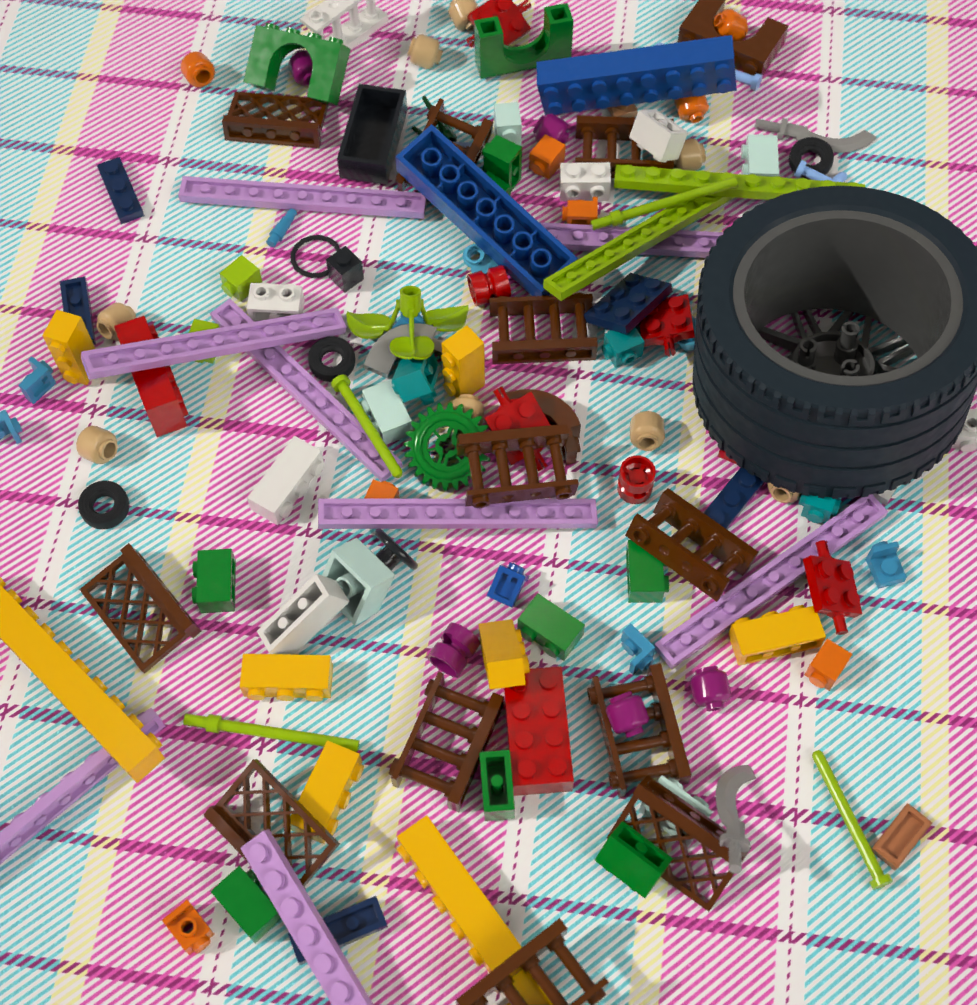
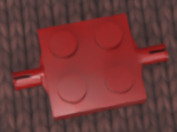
[466,0,532,47]
[639,294,695,357]
[483,386,550,471]
[803,540,862,635]

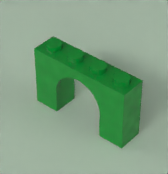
[474,3,574,79]
[243,23,351,106]

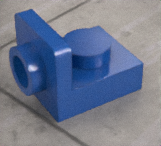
[486,562,530,608]

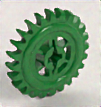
[404,402,491,491]

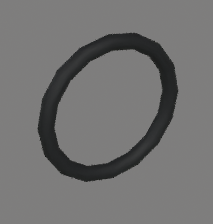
[290,235,340,278]

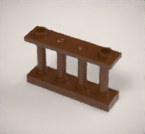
[395,98,493,191]
[575,115,674,178]
[489,293,598,365]
[456,424,579,508]
[625,488,759,602]
[587,663,692,798]
[389,671,504,813]
[456,918,609,1005]

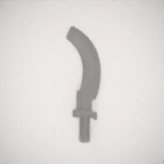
[754,118,876,153]
[715,765,756,874]

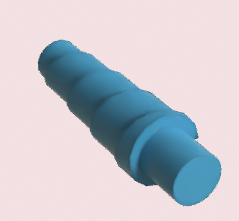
[266,208,297,247]

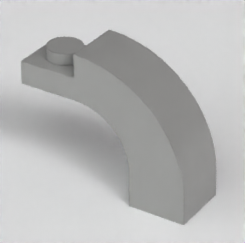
[363,323,447,378]

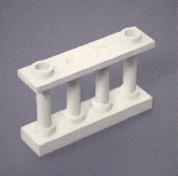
[300,0,389,50]

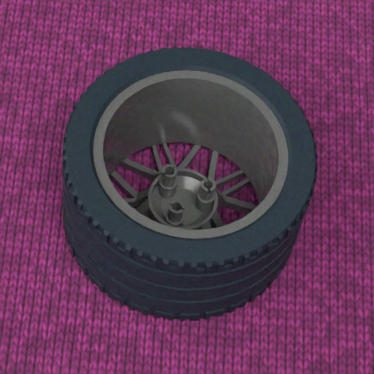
[692,186,977,499]

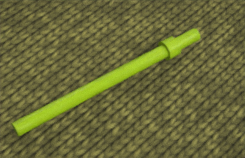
[590,177,738,230]
[183,713,360,752]

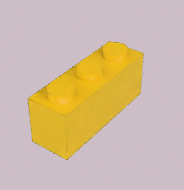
[42,310,96,385]
[441,326,485,398]
[728,605,826,666]
[478,619,530,690]
[240,654,333,702]
[290,740,364,844]

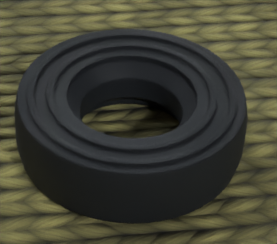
[789,137,834,180]
[308,336,356,382]
[78,480,129,529]

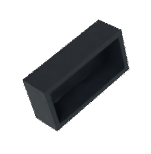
[337,84,408,185]

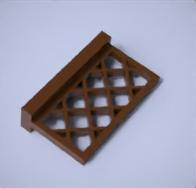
[222,91,329,148]
[79,543,202,673]
[203,759,340,890]
[607,775,751,912]

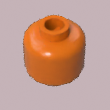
[713,9,748,41]
[180,51,215,88]
[674,95,709,123]

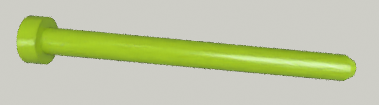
[331,374,402,478]
[812,750,893,890]

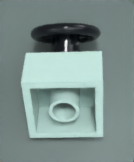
[322,528,418,626]

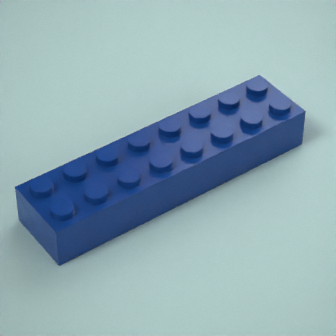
[537,35,737,116]
[395,124,578,296]

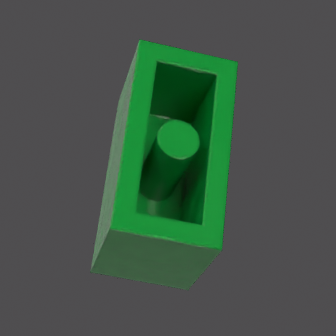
[482,135,522,192]
[626,540,669,603]
[192,548,236,613]
[517,593,585,661]
[479,750,515,822]
[595,821,673,898]
[210,866,281,943]

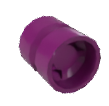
[427,623,481,678]

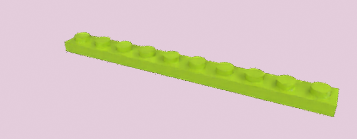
[614,165,865,200]
[543,195,734,301]

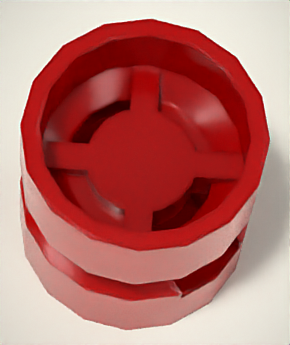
[467,265,511,307]
[617,455,656,504]

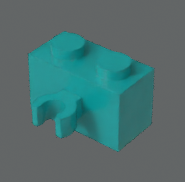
[392,354,441,406]

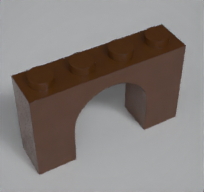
[677,0,789,76]

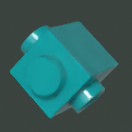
[601,327,645,368]
[799,495,841,523]

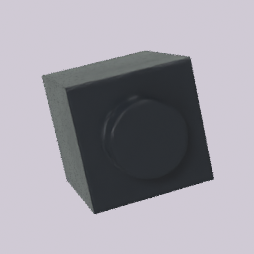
[326,246,364,293]

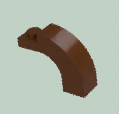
[506,389,581,465]

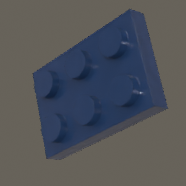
[584,273,673,335]

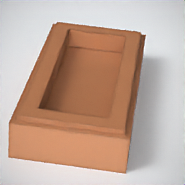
[871,803,932,870]

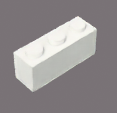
[247,436,324,525]
[257,574,350,655]

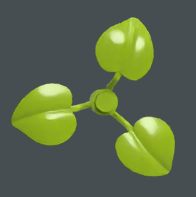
[346,286,469,360]

